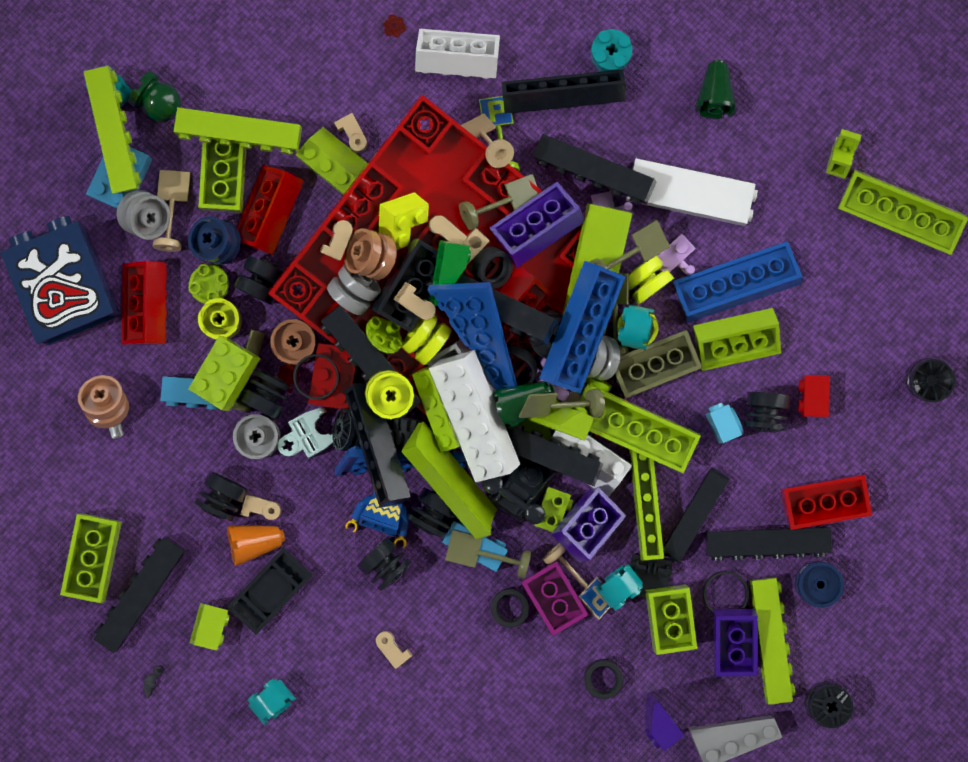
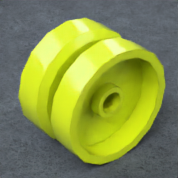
[629,255,674,305]
[402,315,452,365]
[365,370,414,419]

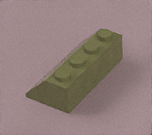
[614,330,702,399]

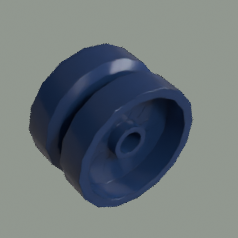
[188,216,241,265]
[794,561,844,608]

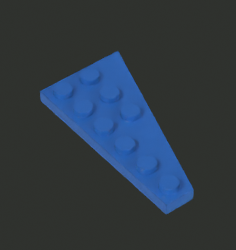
[427,282,517,390]
[335,447,468,476]

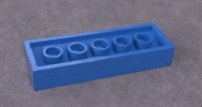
[673,241,803,323]
[539,261,626,394]

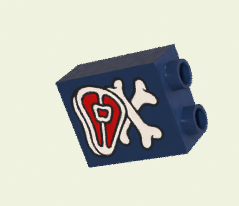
[0,216,121,346]

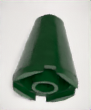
[695,60,736,119]
[494,382,555,429]

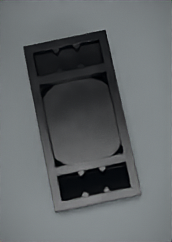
[227,547,313,635]

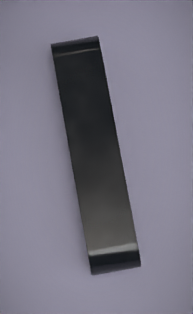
[663,467,730,563]

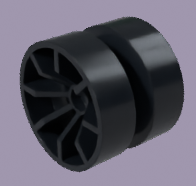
[233,255,283,305]
[905,358,955,402]

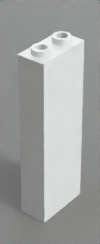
[626,159,758,226]

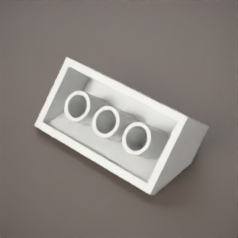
[415,29,500,79]
[548,430,632,497]

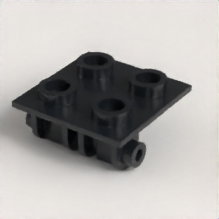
[630,554,673,598]

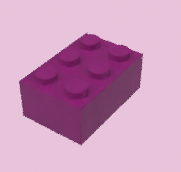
[521,561,588,636]

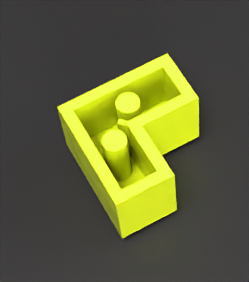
[379,192,429,250]

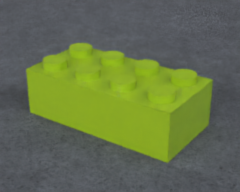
[198,140,246,213]
[60,513,122,603]

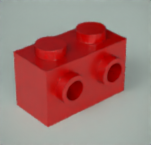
[798,375,830,418]

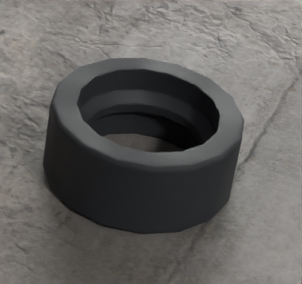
[472,246,513,289]
[491,588,530,628]
[584,659,623,700]

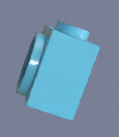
[705,403,744,444]

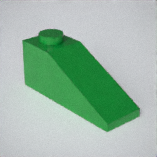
[429,240,471,306]

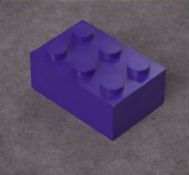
[551,487,626,563]
[714,609,758,676]

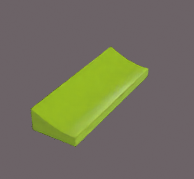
[838,169,968,255]
[563,203,632,334]
[579,383,701,473]
[401,422,497,539]

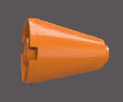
[227,525,285,566]

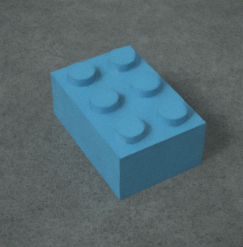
[86,147,153,209]

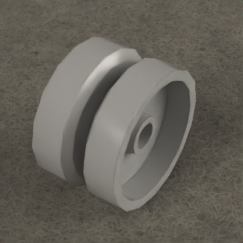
[117,190,170,240]
[327,264,381,315]
[587,335,621,380]
[233,414,281,459]

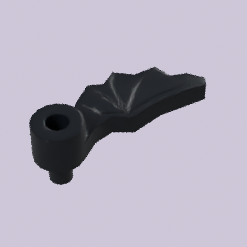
[143,665,164,698]

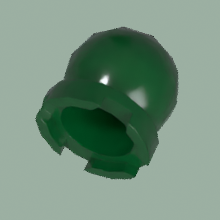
[128,71,181,122]

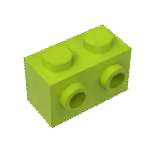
[534,487,573,532]
[189,603,229,650]

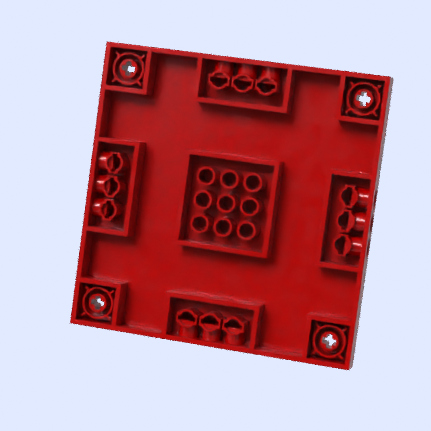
[268,95,583,415]

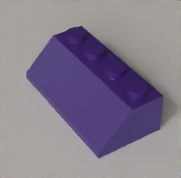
[490,182,585,268]
[644,692,684,751]

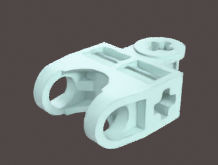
[278,407,333,458]

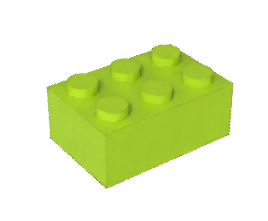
[188,336,261,411]
[645,584,697,655]

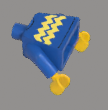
[345,492,409,548]

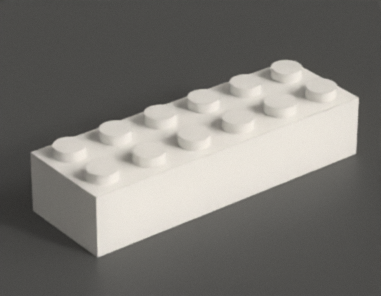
[429,350,520,482]

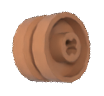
[344,228,396,280]
[271,319,318,365]
[78,375,129,429]

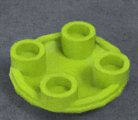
[189,264,229,304]
[366,316,403,353]

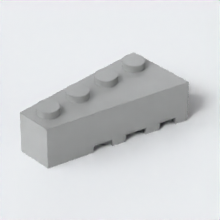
[687,715,782,762]

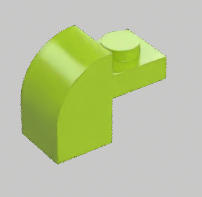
[826,129,861,179]

